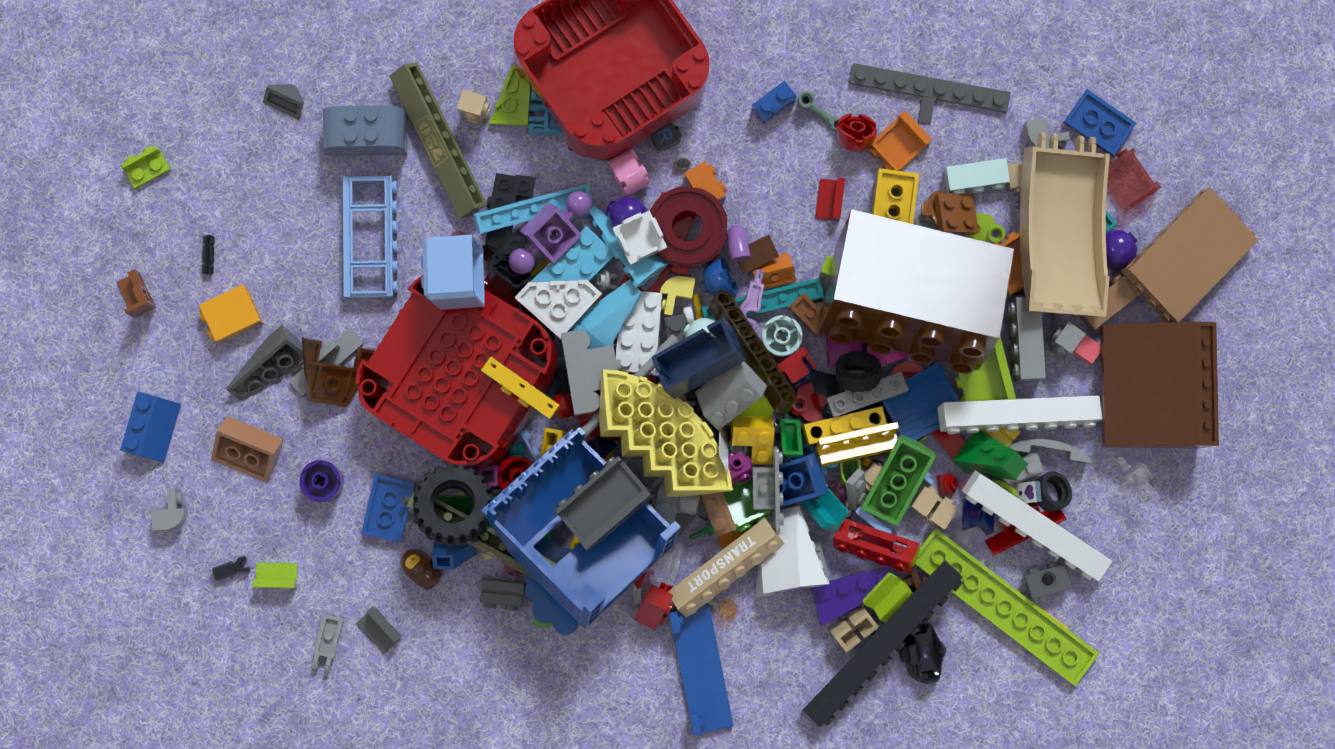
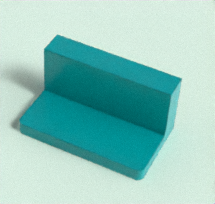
[802,488,849,531]

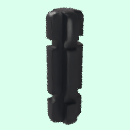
[202,235,215,275]

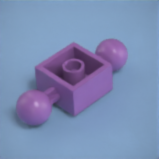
[508,191,592,274]

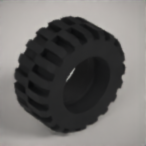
[413,464,493,547]

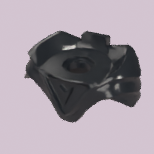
[899,621,947,684]

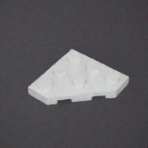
[515,280,602,339]

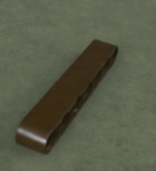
[709,290,797,415]

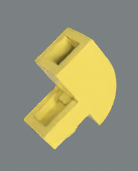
[660,276,695,317]

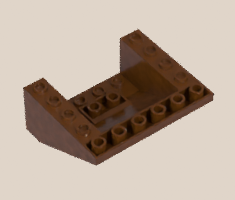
[1100,322,1219,449]

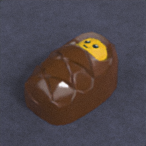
[400,549,442,590]

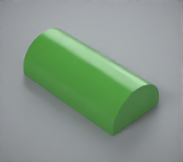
[861,435,936,526]

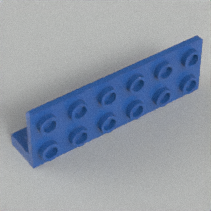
[669,605,733,736]

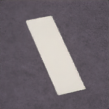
[719,424,728,473]

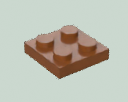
[934,193,979,235]

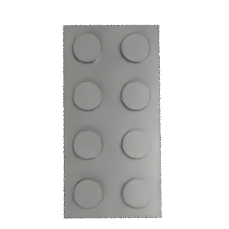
[1007,297,1046,383]

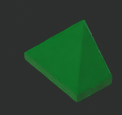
[779,419,803,457]

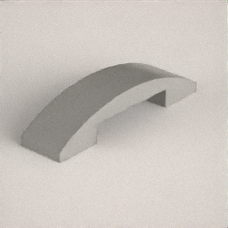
[1009,439,1091,464]

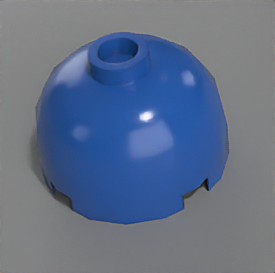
[701,258,738,297]

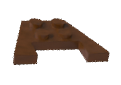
[302,337,375,407]

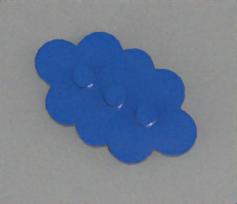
[522,538,579,636]

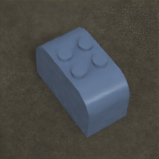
[323,105,408,156]

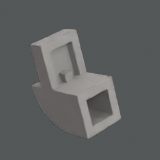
[1024,118,1070,148]
[151,488,188,531]

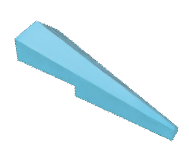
[589,204,668,288]

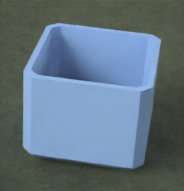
[421,235,485,310]

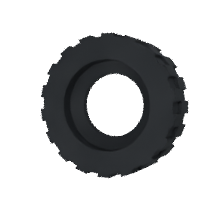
[835,351,881,392]

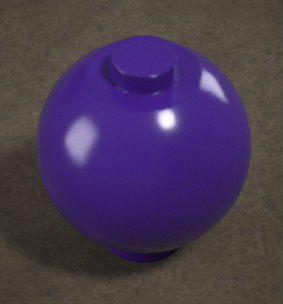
[606,197,648,228]
[1106,229,1138,270]

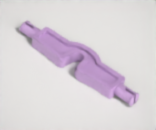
[739,269,765,329]

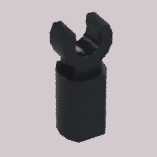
[212,557,251,581]

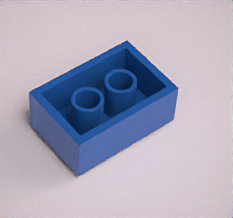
[765,452,828,510]

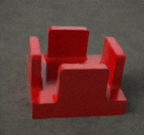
[778,347,817,386]

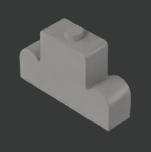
[561,330,622,417]

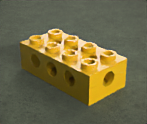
[872,168,919,224]

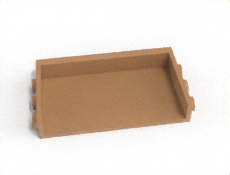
[1121,187,1258,322]

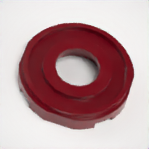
[650,187,728,268]

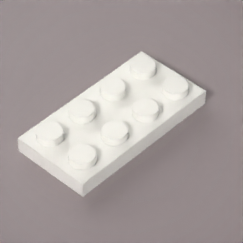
[616,291,662,374]

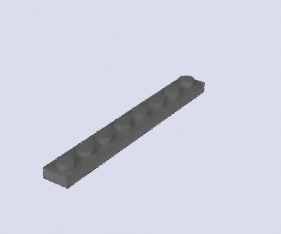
[849,63,1011,113]

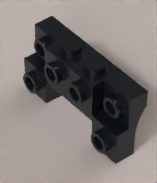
[485,173,536,256]

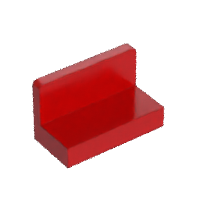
[815,177,845,221]

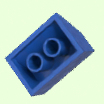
[120,391,181,463]

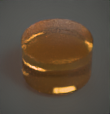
[719,599,738,619]

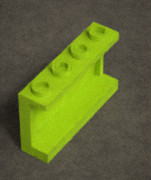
[955,337,1016,402]

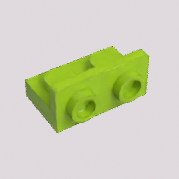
[121,146,171,189]

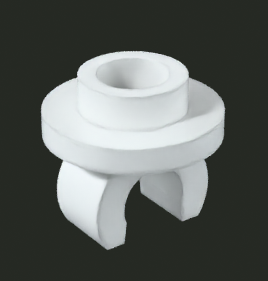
[596,270,617,290]

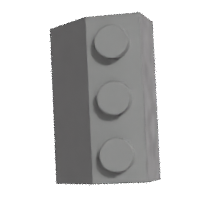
[695,362,767,430]

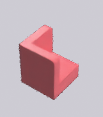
[1072,334,1101,365]

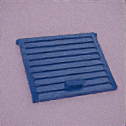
[881,363,960,440]

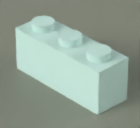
[944,158,1010,194]

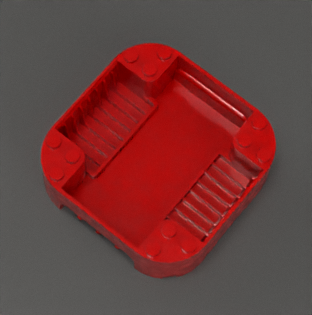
[514,0,710,161]
[356,275,559,471]

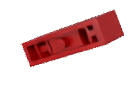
[833,519,920,574]

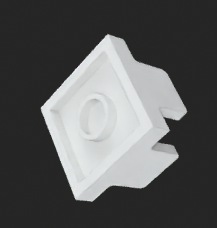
[612,211,667,266]

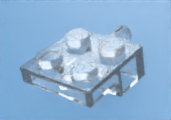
[1115,455,1161,504]

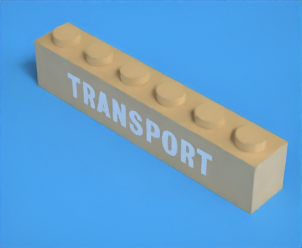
[668,518,784,618]

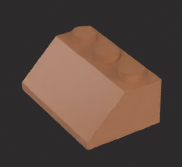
[211,416,283,482]

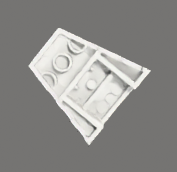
[755,506,830,598]

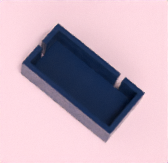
[651,317,746,399]

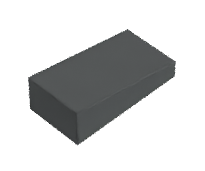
[918,96,935,124]

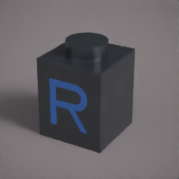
[650,122,682,153]

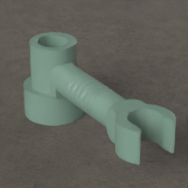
[797,91,840,131]

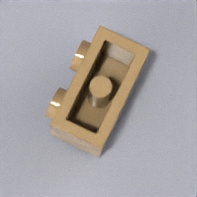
[457,89,491,125]

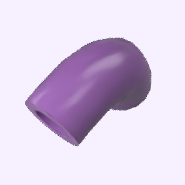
[726,225,751,262]

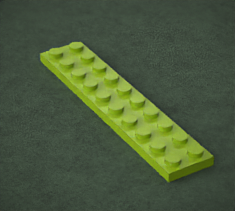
[915,528,1100,686]

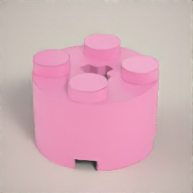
[607,149,650,197]

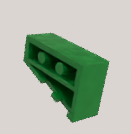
[952,431,1028,480]

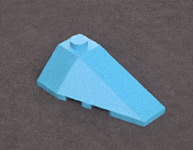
[568,279,642,349]

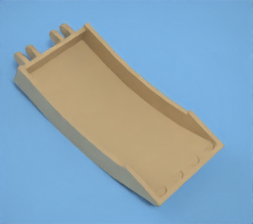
[1020,132,1110,317]

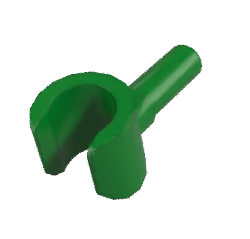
[689,523,715,540]

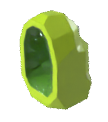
[839,458,861,487]

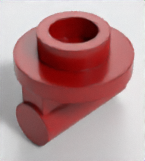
[937,473,958,495]

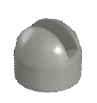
[675,153,691,171]

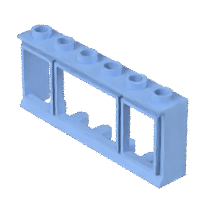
[343,175,398,299]

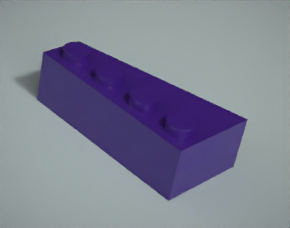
[810,566,893,626]

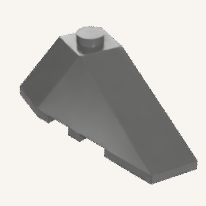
[226,325,304,400]

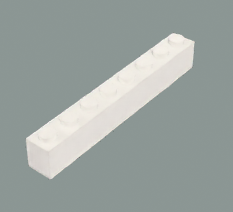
[937,396,1103,434]
[962,470,1112,581]

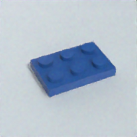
[1063,89,1136,157]
[361,474,416,543]

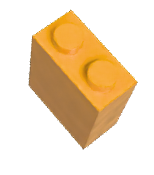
[199,284,263,343]

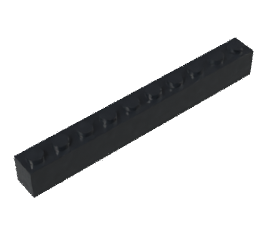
[803,559,964,727]

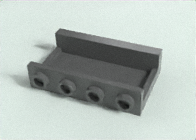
[554,456,653,551]

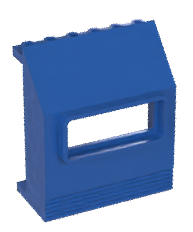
[481,427,681,629]

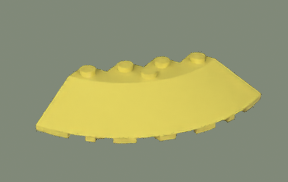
[599,369,733,497]

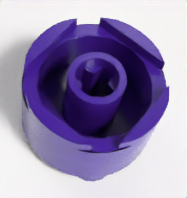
[299,460,344,502]

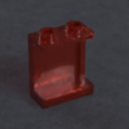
[1107,148,1162,213]

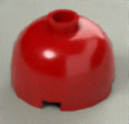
[836,114,877,152]
[497,455,533,491]

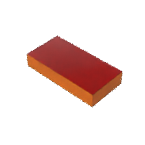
[930,429,966,459]

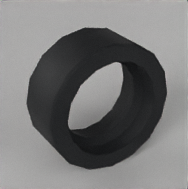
[1035,471,1072,512]

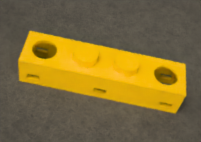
[481,357,560,420]
[801,406,887,446]

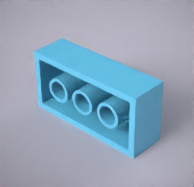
[531,226,615,283]

